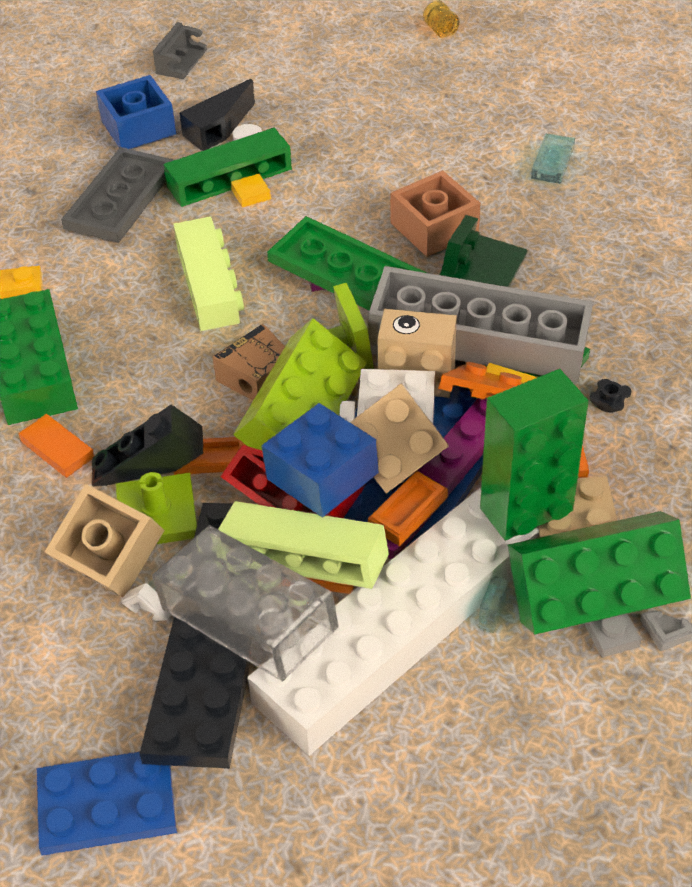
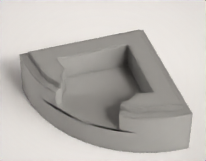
[640,611,692,651]

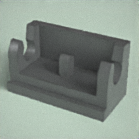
[153,22,207,80]

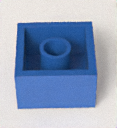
[96,75,176,149]
[261,403,379,518]

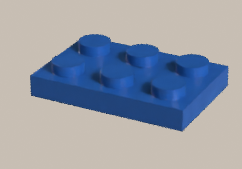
[37,752,177,856]

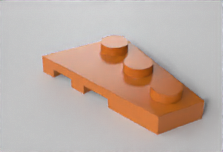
[438,362,523,400]

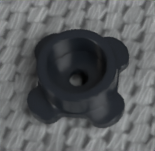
[590,379,632,413]

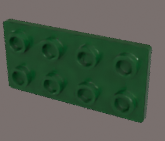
[439,215,528,287]

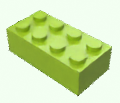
[233,318,367,450]

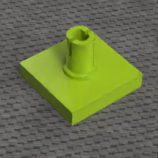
[327,282,374,377]
[116,472,197,544]

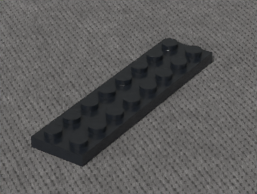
[139,503,278,769]

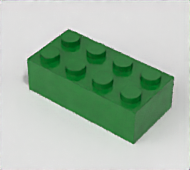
[0,289,78,425]
[480,369,589,541]
[508,511,691,635]

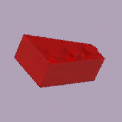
[220,445,367,518]

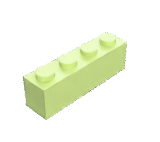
[173,217,244,331]
[215,501,389,589]

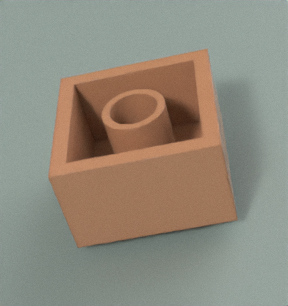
[390,170,481,257]

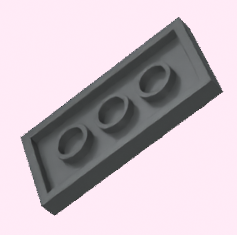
[61,147,174,243]

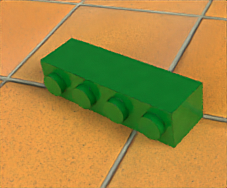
[164,127,292,207]

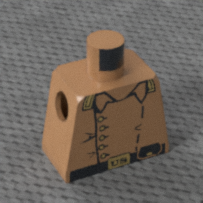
[213,324,285,400]

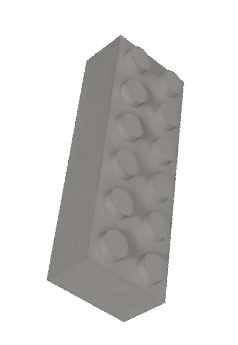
[368,266,593,382]

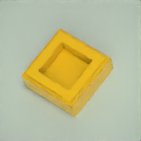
[231,174,271,208]

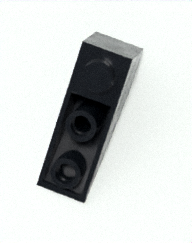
[179,79,255,151]
[92,404,203,487]

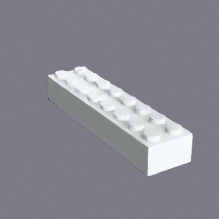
[248,488,539,756]

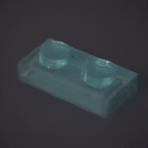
[531,133,575,184]

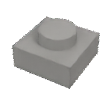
[585,614,641,658]

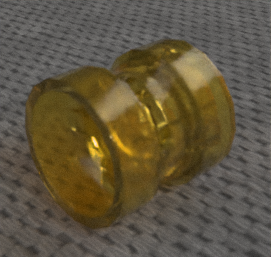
[423,0,460,38]

